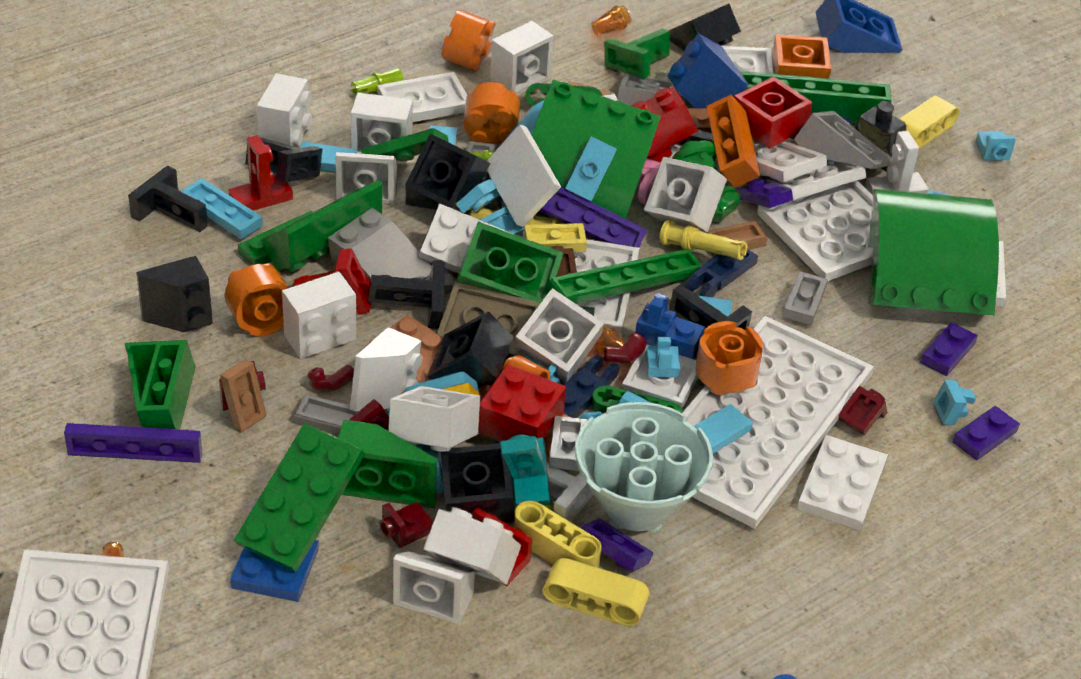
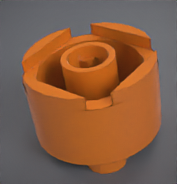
[442,10,496,72]
[464,82,520,144]
[224,264,289,336]
[696,321,763,396]

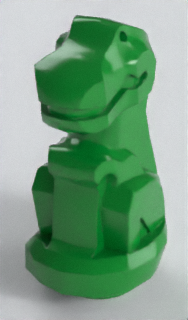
[672,141,740,222]

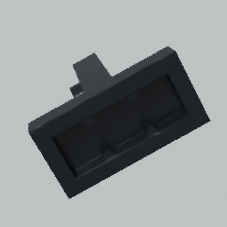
[245,137,323,182]
[128,165,208,232]
[368,261,445,329]
[669,284,752,330]

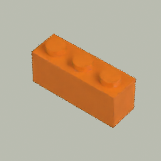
[707,95,760,188]

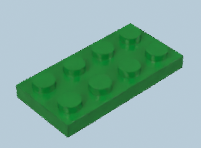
[234,423,365,573]

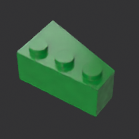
[124,340,196,430]

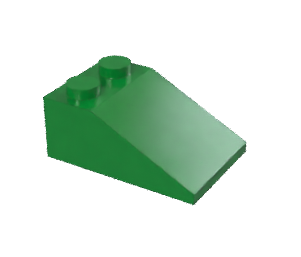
[456,221,563,303]
[338,420,437,509]

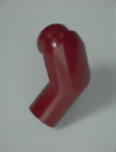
[604,333,647,363]
[307,364,354,391]

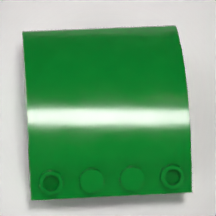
[532,80,661,219]
[868,189,999,315]

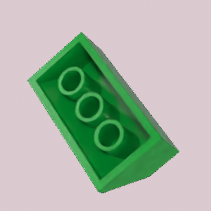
[261,179,382,272]

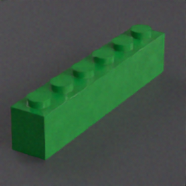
[740,71,892,124]

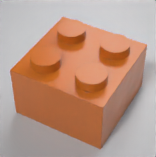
[772,34,831,79]

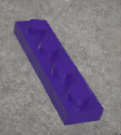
[539,187,647,248]
[64,423,203,463]

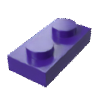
[737,179,793,208]
[920,322,978,376]
[953,405,1020,461]
[581,518,654,572]

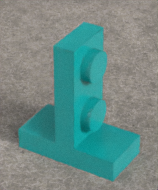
[501,435,551,506]

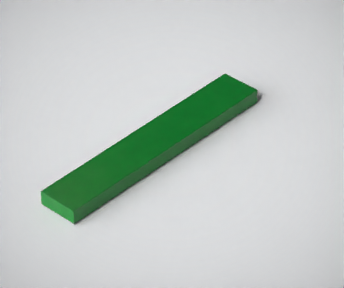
[546,249,701,304]

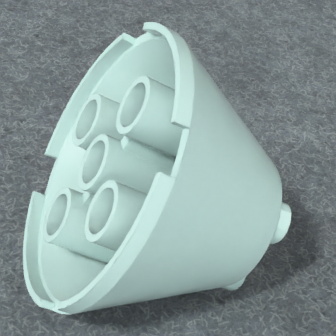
[575,402,713,532]

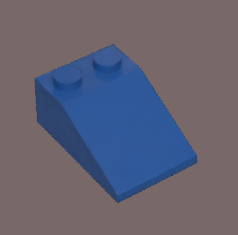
[815,0,903,53]
[667,33,748,108]

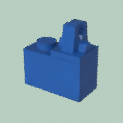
[635,293,705,360]

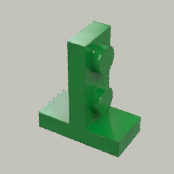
[604,29,670,79]

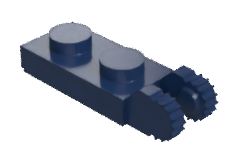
[684,249,758,298]
[563,354,620,418]

